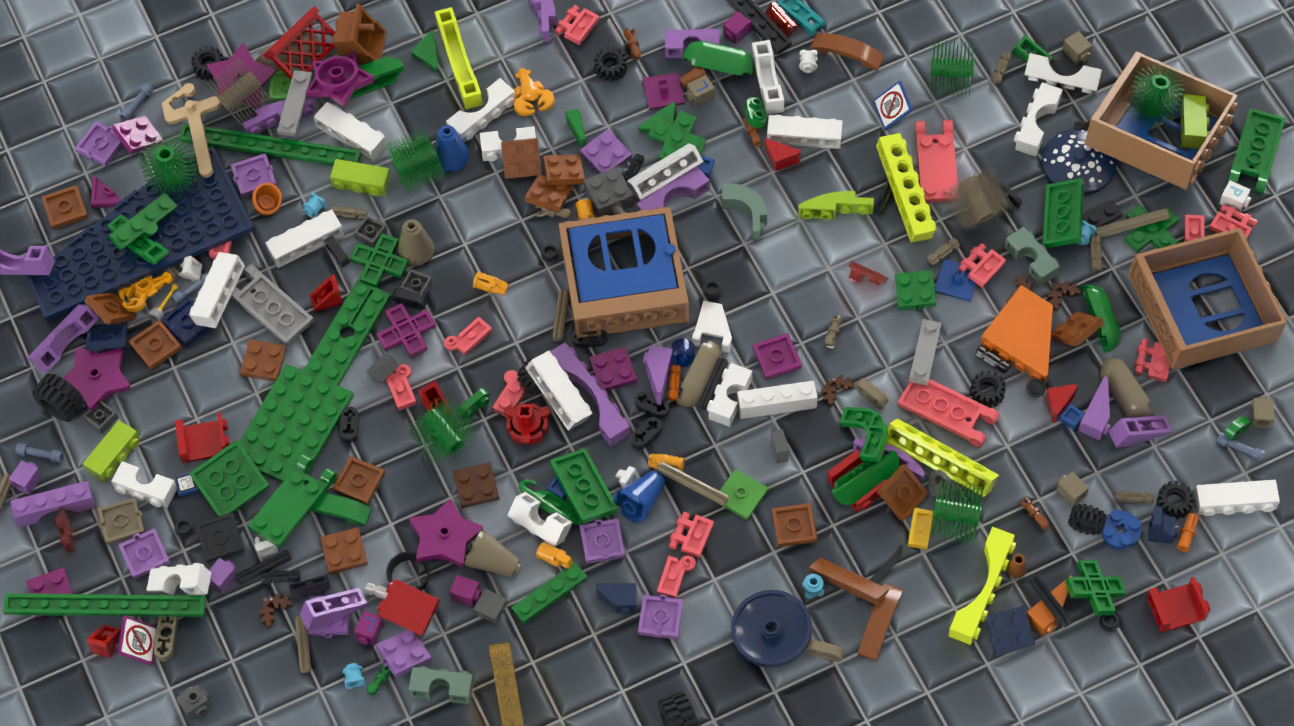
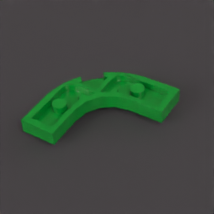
[839,407,888,462]

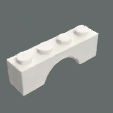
[752,40,784,115]
[1025,53,1102,94]
[446,78,516,142]
[1014,83,1063,157]

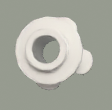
[799,50,818,73]

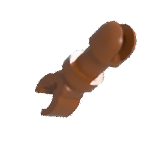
[623,27,641,60]
[744,118,762,148]
[1020,497,1049,530]

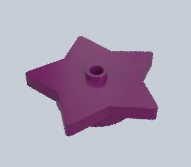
[207,43,276,109]
[305,52,374,106]
[63,347,131,411]
[409,499,483,567]

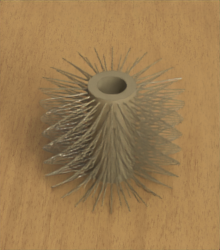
[207,58,271,124]
[944,168,1012,230]

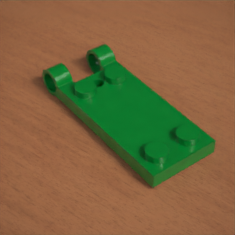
[1227,108,1286,194]
[248,454,337,548]

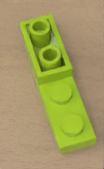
[798,191,874,220]

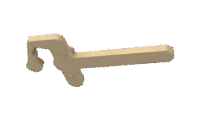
[162,83,222,178]

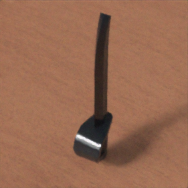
[855,545,902,601]

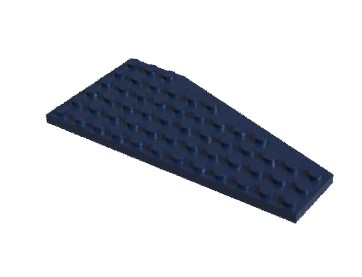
[26,146,255,321]

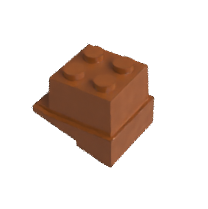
[332,4,387,65]

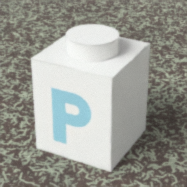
[1220,181,1251,212]

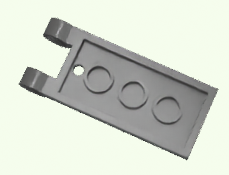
[230,264,314,346]

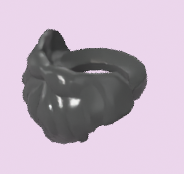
[928,470,956,498]

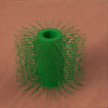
[930,40,974,96]
[1124,62,1188,130]
[387,128,445,193]
[138,133,198,200]
[407,397,479,466]
[931,478,983,544]

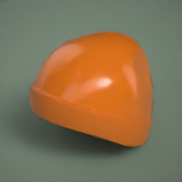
[252,182,282,216]

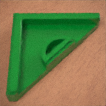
[411,30,439,71]
[639,102,675,132]

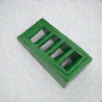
[1011,35,1053,62]
[565,109,587,148]

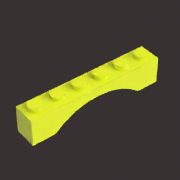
[435,7,483,110]
[948,527,1017,645]

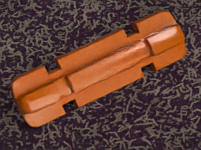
[668,365,681,401]

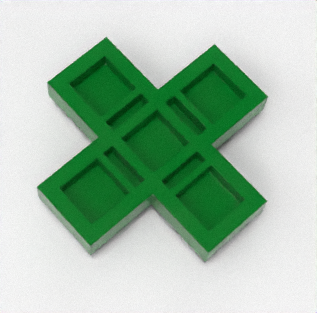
[648,110,706,161]
[1124,204,1179,253]
[350,233,409,288]
[1065,560,1126,615]

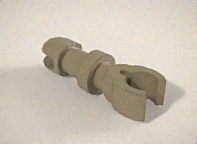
[535,206,571,218]
[825,314,842,348]

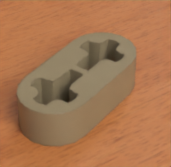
[855,378,888,409]
[805,640,845,662]

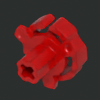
[504,403,551,444]

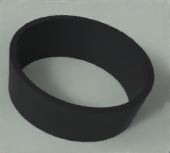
[386,551,430,591]

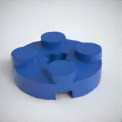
[1102,509,1141,550]

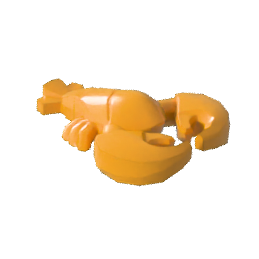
[513,68,555,117]
[118,272,173,312]

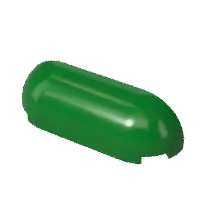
[682,41,754,76]
[350,57,404,99]
[1081,285,1121,353]
[831,450,899,505]

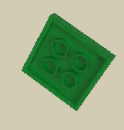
[189,440,270,516]

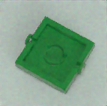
[895,270,936,311]

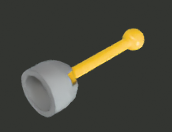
[147,284,178,323]

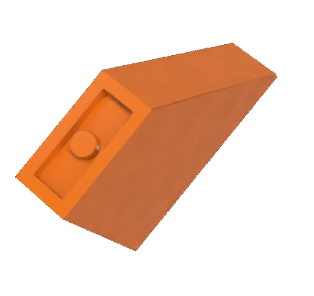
[981,285,1053,384]

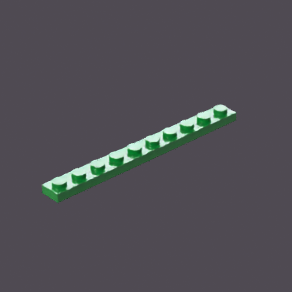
[179,123,361,166]
[3,593,206,617]

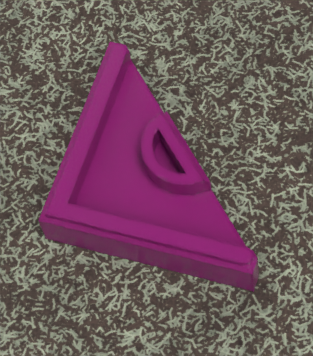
[91,176,122,208]

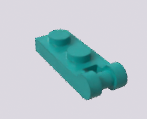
[777,0,825,36]

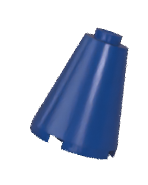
[434,125,469,172]
[614,471,665,523]

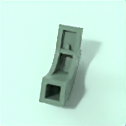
[722,183,767,241]

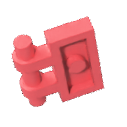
[554,5,599,45]
[1209,204,1258,238]
[958,243,1006,288]
[1134,339,1170,382]
[669,512,714,558]

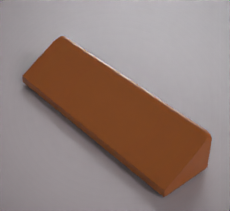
[809,557,889,606]

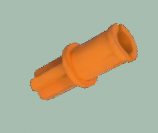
[1177,513,1199,552]

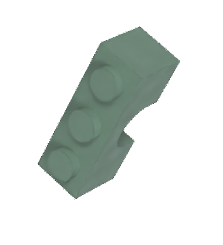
[1004,226,1060,287]
[408,666,474,704]

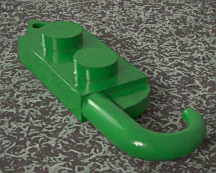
[519,479,582,525]

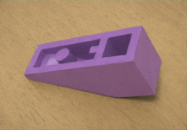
[643,345,673,405]
[1078,376,1111,441]
[1108,415,1173,448]
[300,588,367,631]

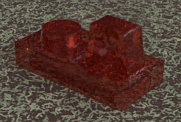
[765,1,799,39]
[849,261,889,285]

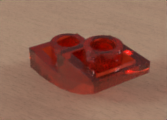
[55,508,75,552]

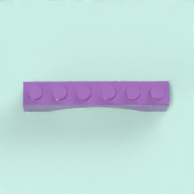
[550,342,631,447]

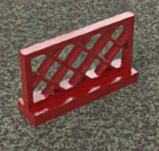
[263,5,336,80]

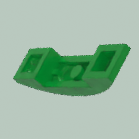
[107,214,169,265]
[308,493,371,526]

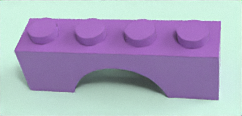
[637,166,710,212]
[0,246,55,275]
[27,304,100,372]
[11,481,96,528]

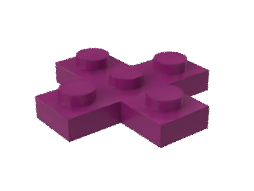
[376,303,436,358]

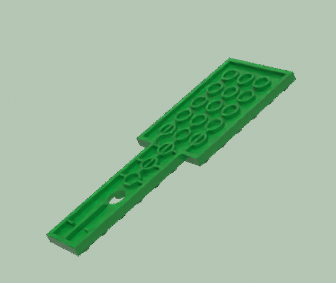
[239,280,391,483]

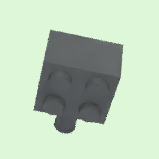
[584,166,634,217]

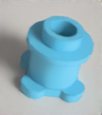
[303,192,327,217]
[1077,220,1097,245]
[802,574,824,599]
[343,663,365,689]

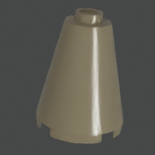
[397,219,435,266]
[464,530,522,577]

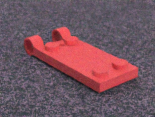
[915,120,959,203]
[897,379,1000,448]

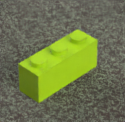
[1180,94,1210,149]
[330,159,391,196]
[82,420,140,483]

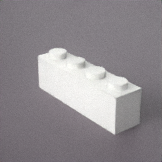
[314,102,387,161]
[767,115,843,149]
[627,143,704,200]
[265,210,344,268]
[189,252,245,328]
[525,351,592,431]
[737,381,817,419]
[1194,480,1280,516]

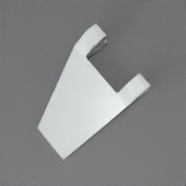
[692,301,732,353]

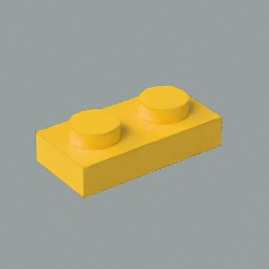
[908,508,933,550]

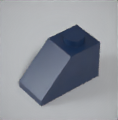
[596,583,637,615]

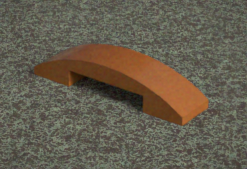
[810,33,884,71]
[858,583,903,661]

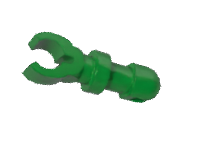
[367,662,393,695]

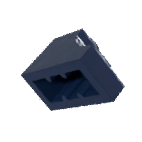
[1148,506,1179,544]

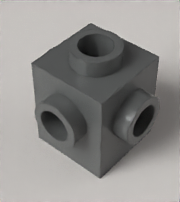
[177,685,211,721]

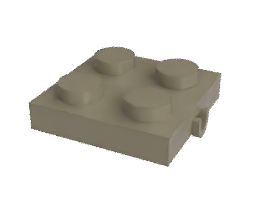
[97,497,145,545]

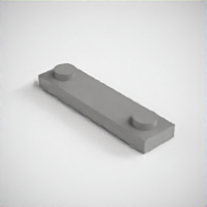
[277,70,313,137]
[909,319,942,386]

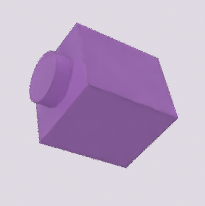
[9,460,42,495]
[209,558,237,594]

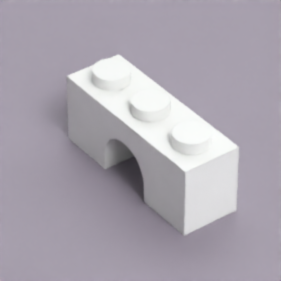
[480,126,536,161]
[707,363,752,427]
[111,461,177,508]
[507,492,573,546]
[146,563,212,596]

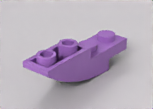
[530,0,557,42]
[242,98,316,134]

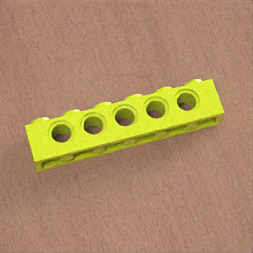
[876,133,936,243]
[887,418,999,497]

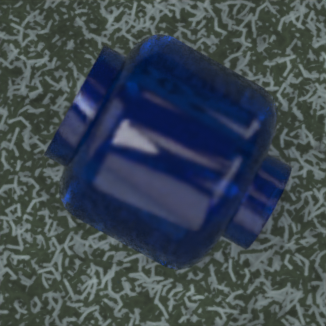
[671,338,695,367]

